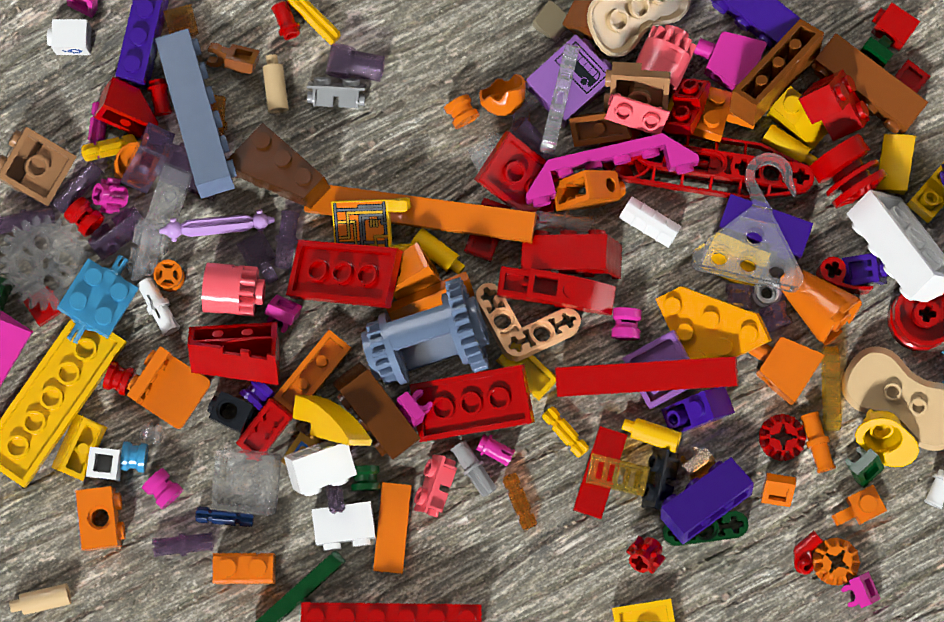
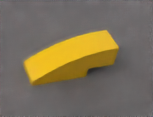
[293,395,372,446]

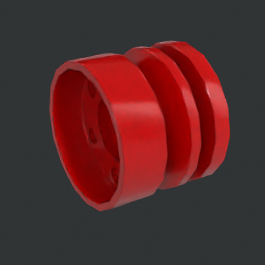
[809,134,887,209]

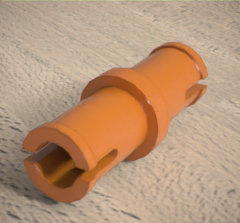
[800,411,836,473]

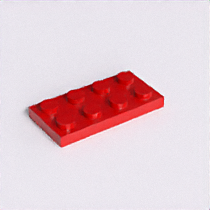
[286,240,403,308]
[409,364,535,442]

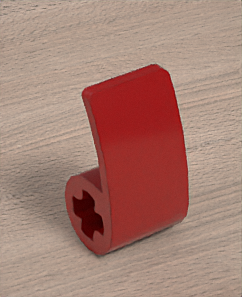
[816,257,874,295]

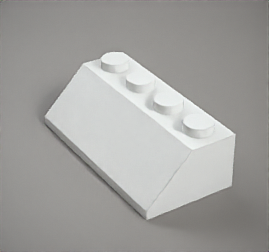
[847,190,944,302]

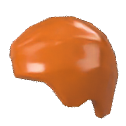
[479,74,526,116]

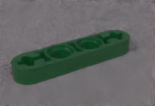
[255,550,346,622]

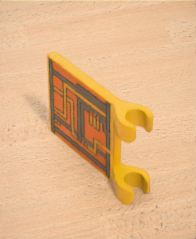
[331,197,413,251]

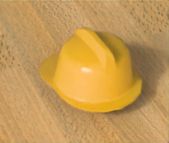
[855,409,919,467]

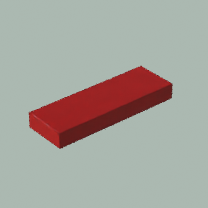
[573,426,628,520]

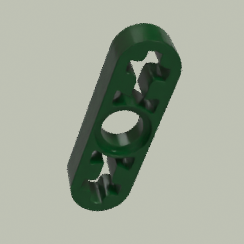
[662,511,749,547]

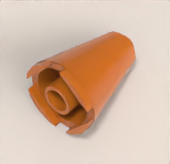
[779,267,862,345]

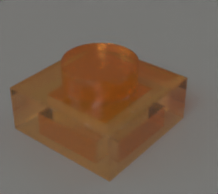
[164,4,199,36]

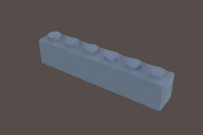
[155,29,237,199]

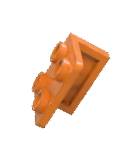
[127,346,211,429]

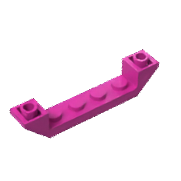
[525,133,700,207]

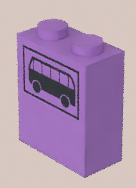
[525,34,612,128]

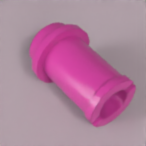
[476,434,515,467]

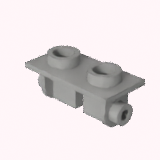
[307,77,366,109]

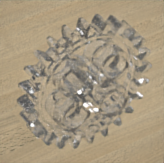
[0,215,93,311]

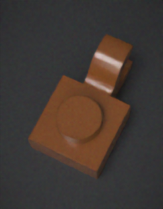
[206,43,260,74]

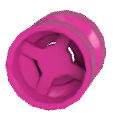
[611,307,642,341]
[142,468,184,510]

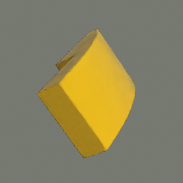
[906,162,944,223]

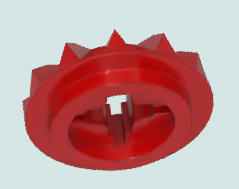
[759,414,807,461]

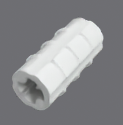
[619,196,682,248]

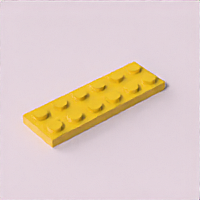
[0,319,127,488]

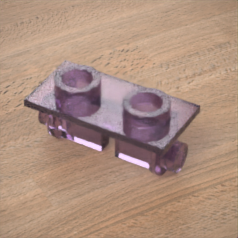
[87,205,149,261]

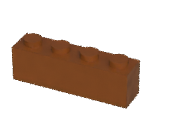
[729,18,824,126]
[811,33,929,134]

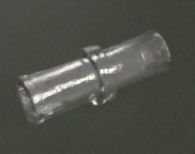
[535,210,595,233]

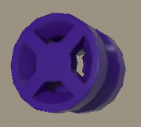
[239,381,276,411]

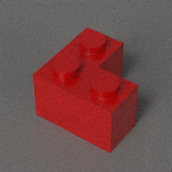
[798,69,870,141]

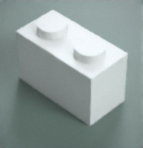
[284,440,357,496]
[311,501,376,551]

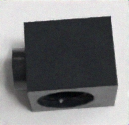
[207,391,256,434]

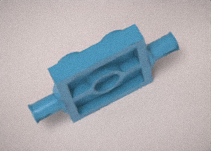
[57,255,139,344]

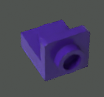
[842,253,889,286]

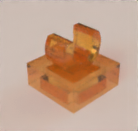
[680,446,716,481]

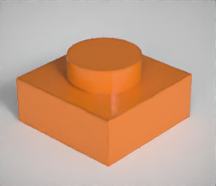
[761,473,796,507]

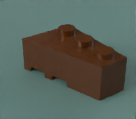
[227,123,330,209]
[332,362,421,460]

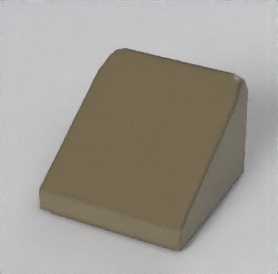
[533,0,567,43]

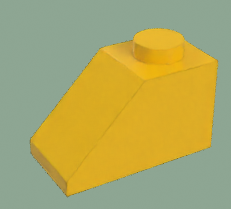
[767,86,828,152]

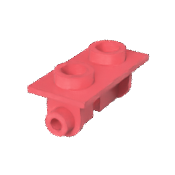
[604,93,670,135]
[414,455,457,518]

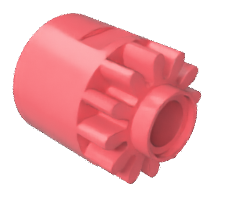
[635,24,697,93]
[202,262,266,317]

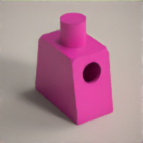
[693,31,767,92]

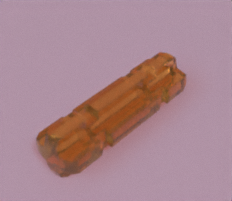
[503,473,537,530]

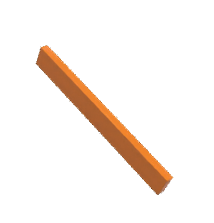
[304,185,537,243]

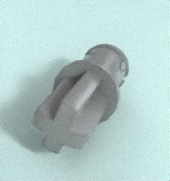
[450,440,496,497]

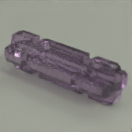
[325,484,345,514]

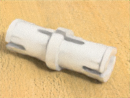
[136,277,180,336]

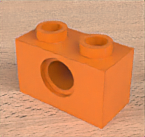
[76,486,126,551]

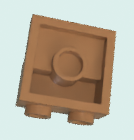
[604,62,671,111]
[0,127,77,207]

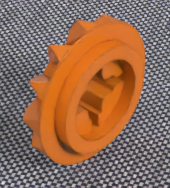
[813,538,861,586]

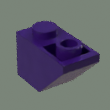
[661,387,735,433]

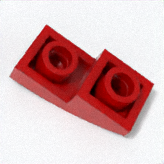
[664,78,710,135]

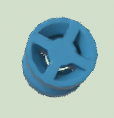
[120,441,149,473]

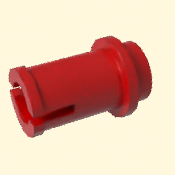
[271,1,301,40]
[147,78,173,117]

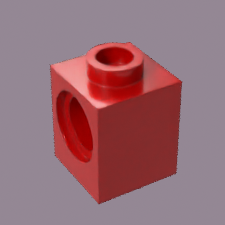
[871,2,920,52]

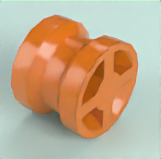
[444,94,480,129]
[153,259,185,292]

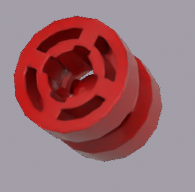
[64,196,105,237]

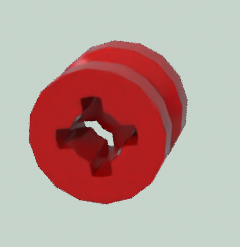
[103,361,136,396]

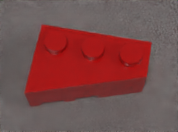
[521,229,622,279]
[187,322,280,385]

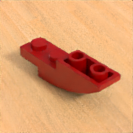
[497,266,616,316]

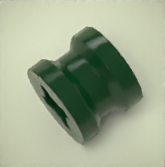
[351,465,381,492]

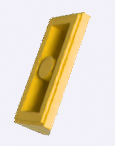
[875,134,916,195]
[52,414,108,481]

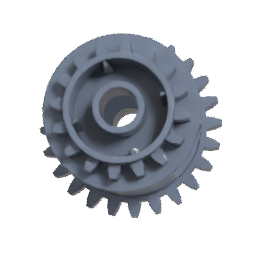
[361,277,490,385]

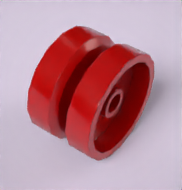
[887,294,944,351]

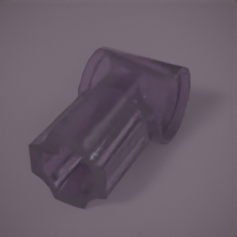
[325,43,385,82]

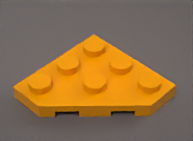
[656,286,772,359]

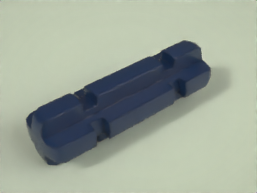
[195,506,254,527]

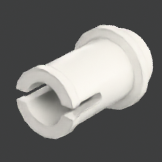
[924,469,944,509]

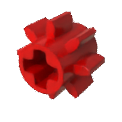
[626,536,666,574]

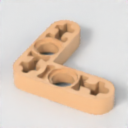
[475,283,581,362]

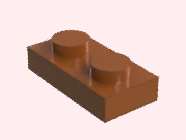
[569,111,632,147]

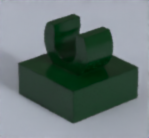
[860,35,894,68]
[845,447,884,488]

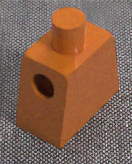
[553,170,626,211]
[393,242,442,300]
[749,336,825,405]

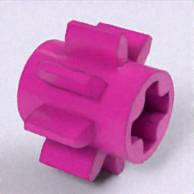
[92,177,128,214]

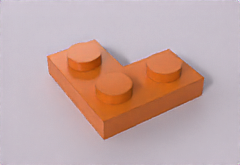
[693,86,755,143]

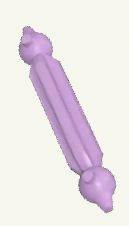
[159,209,275,242]

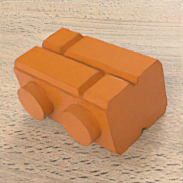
[212,553,276,584]

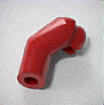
[793,530,823,575]

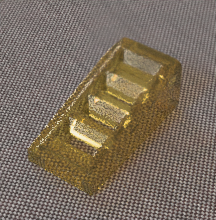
[586,453,650,497]

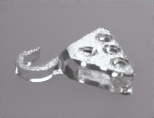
[691,153,804,293]

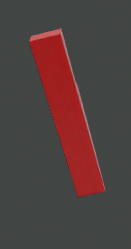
[555,356,738,397]

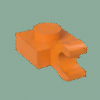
[831,485,887,526]

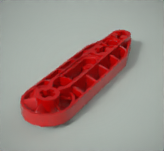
[599,128,814,202]

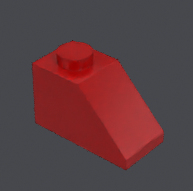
[94,77,159,141]

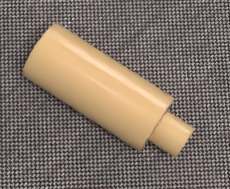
[262,54,289,114]
[9,583,72,615]

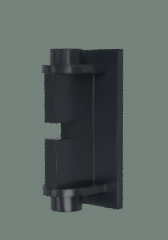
[641,449,680,511]

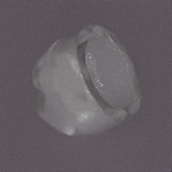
[138,421,164,445]

